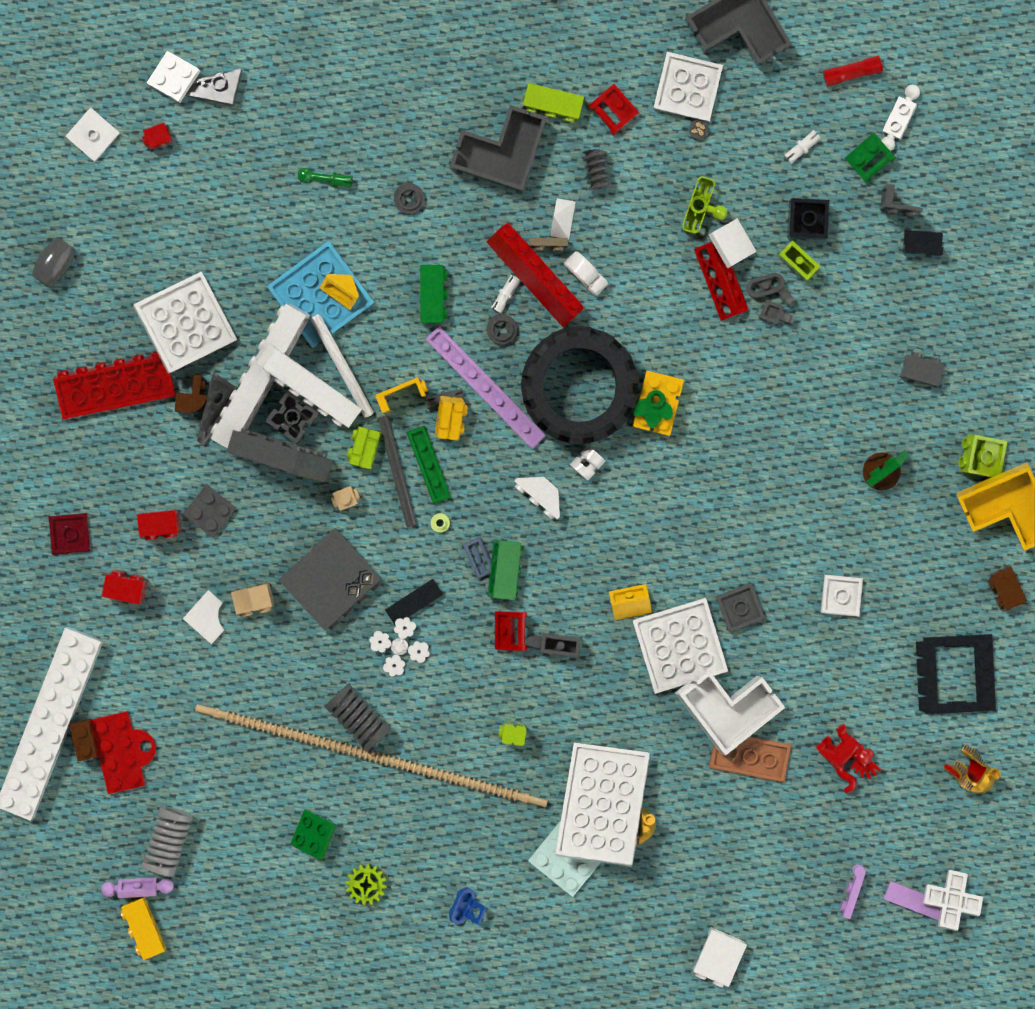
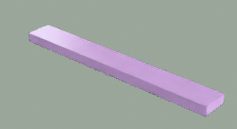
[425,326,546,449]

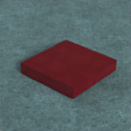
[48,513,91,554]

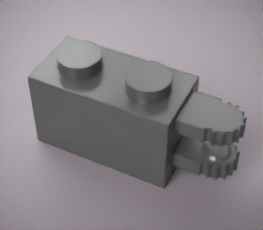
[526,632,581,658]

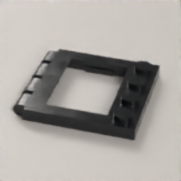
[916,634,996,714]

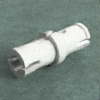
[784,130,821,164]
[491,275,521,314]

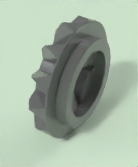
[394,183,425,214]
[487,314,517,345]

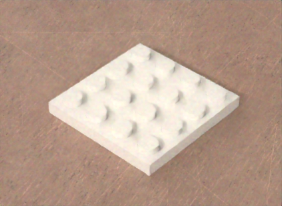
[133,272,237,374]
[632,598,728,694]

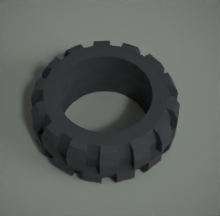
[521,326,639,444]

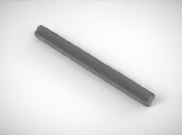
[378,416,416,527]

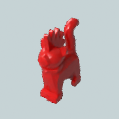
[815,724,881,793]

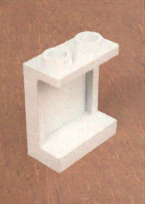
[693,927,747,988]

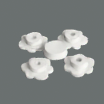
[369,617,430,676]

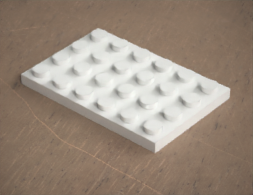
[555,743,650,866]

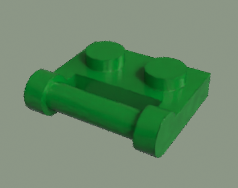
[845,132,896,184]

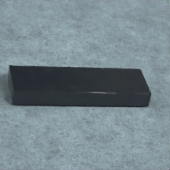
[385,579,443,626]

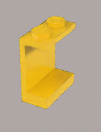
[375,378,428,414]

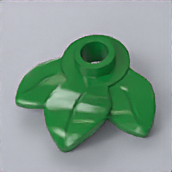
[634,390,673,428]

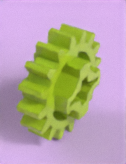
[345,863,387,905]

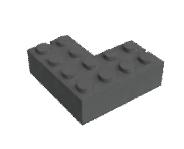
[685,0,792,67]
[450,105,547,192]
[226,428,333,482]

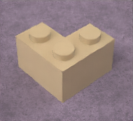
[231,583,275,617]

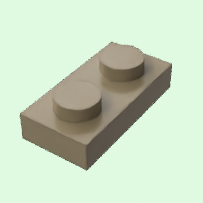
[529,238,568,252]

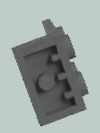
[880,184,923,217]

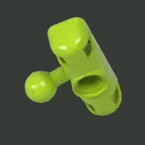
[682,176,728,234]

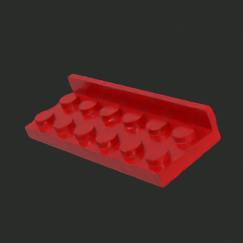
[53,351,176,419]

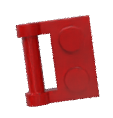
[588,84,639,135]
[495,611,527,651]

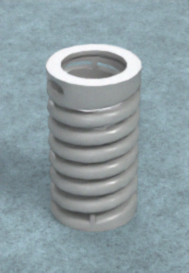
[141,806,193,877]

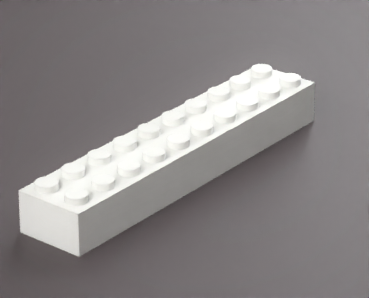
[0,627,103,821]

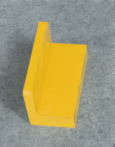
[609,584,652,620]

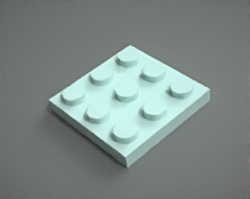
[528,820,601,897]

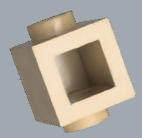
[331,486,360,511]

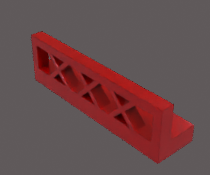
[694,242,749,321]

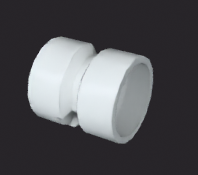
[570,445,605,481]

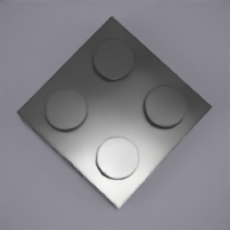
[183,484,237,538]
[715,583,765,632]

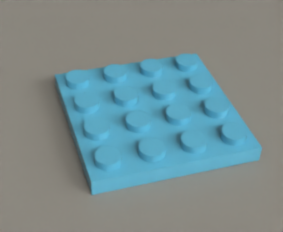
[267,241,374,348]

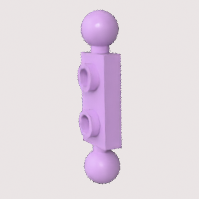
[101,877,174,898]

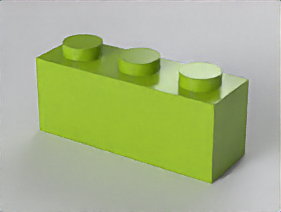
[523,83,584,123]

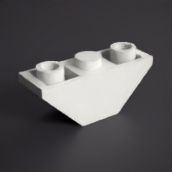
[515,477,560,520]

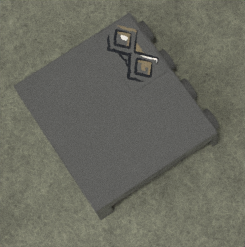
[278,528,382,630]

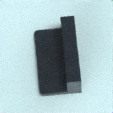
[903,230,944,256]

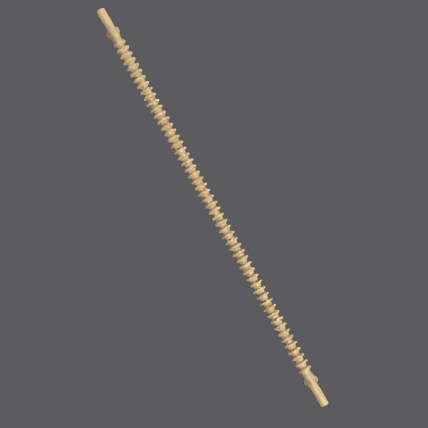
[195,704,548,808]

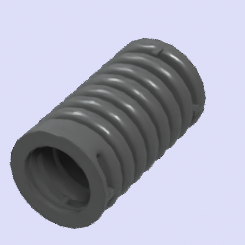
[324,683,391,752]

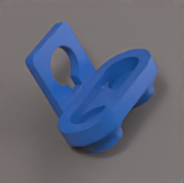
[449,887,487,925]

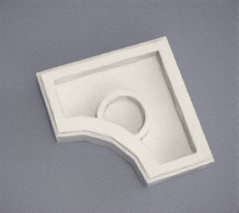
[183,590,225,644]

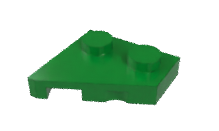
[867,450,909,487]

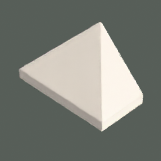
[550,198,576,240]

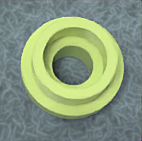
[431,513,450,533]

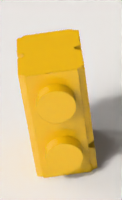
[435,396,467,440]

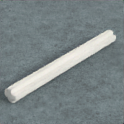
[310,314,374,417]

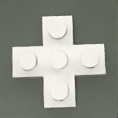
[923,870,983,931]

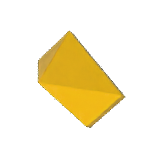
[319,274,359,310]

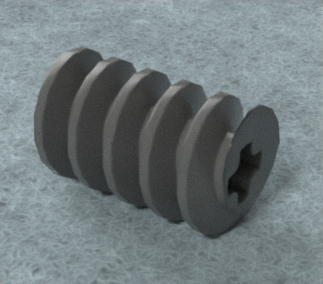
[582,149,611,191]

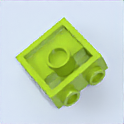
[958,434,1008,477]

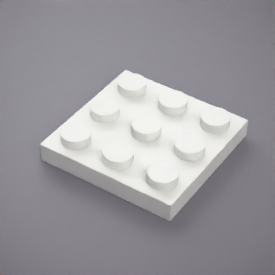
[653,52,723,122]

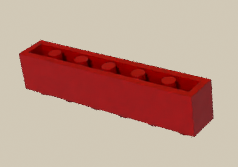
[486,222,585,328]

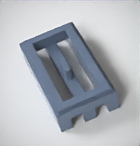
[463,537,491,579]

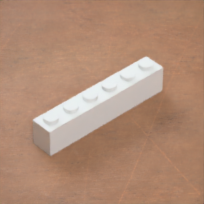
[256,344,362,428]

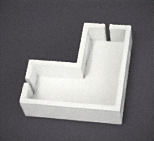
[675,669,785,755]

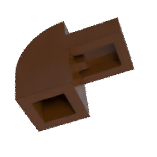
[174,375,207,413]

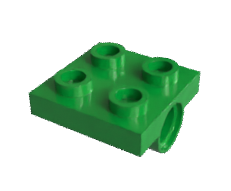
[290,809,337,860]

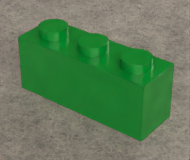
[420,265,448,323]
[488,539,523,600]

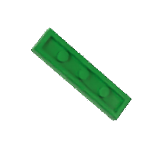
[406,426,451,504]

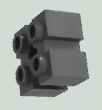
[266,390,321,444]

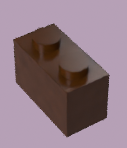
[987,566,1027,610]
[69,718,99,762]

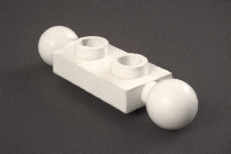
[881,84,920,151]

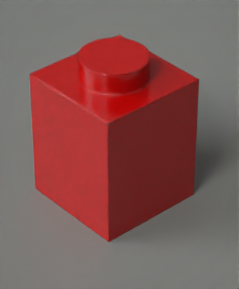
[141,122,173,150]

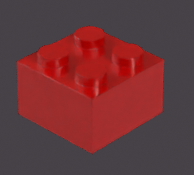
[137,510,182,540]
[101,570,148,605]

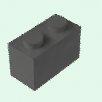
[900,352,945,387]

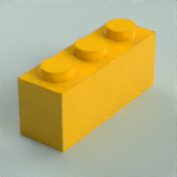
[120,897,166,960]

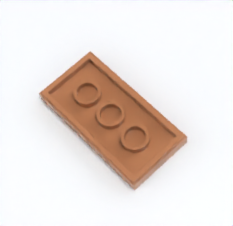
[709,736,792,783]

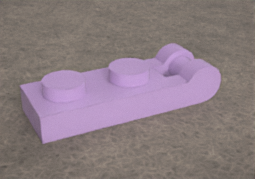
[839,864,866,919]

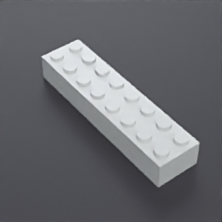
[210,304,312,448]

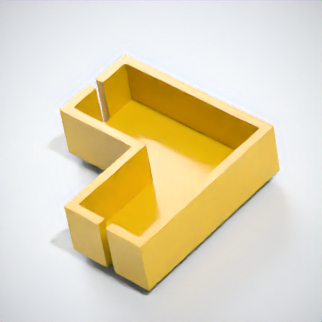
[957,462,1035,551]

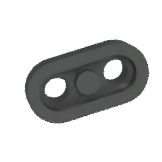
[746,273,784,298]

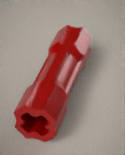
[823,55,883,87]

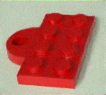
[90,711,156,794]

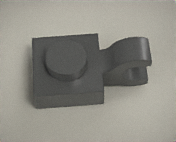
[760,300,795,325]

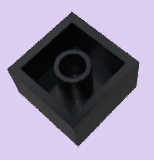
[787,198,830,240]

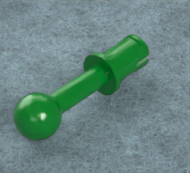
[297,168,353,188]

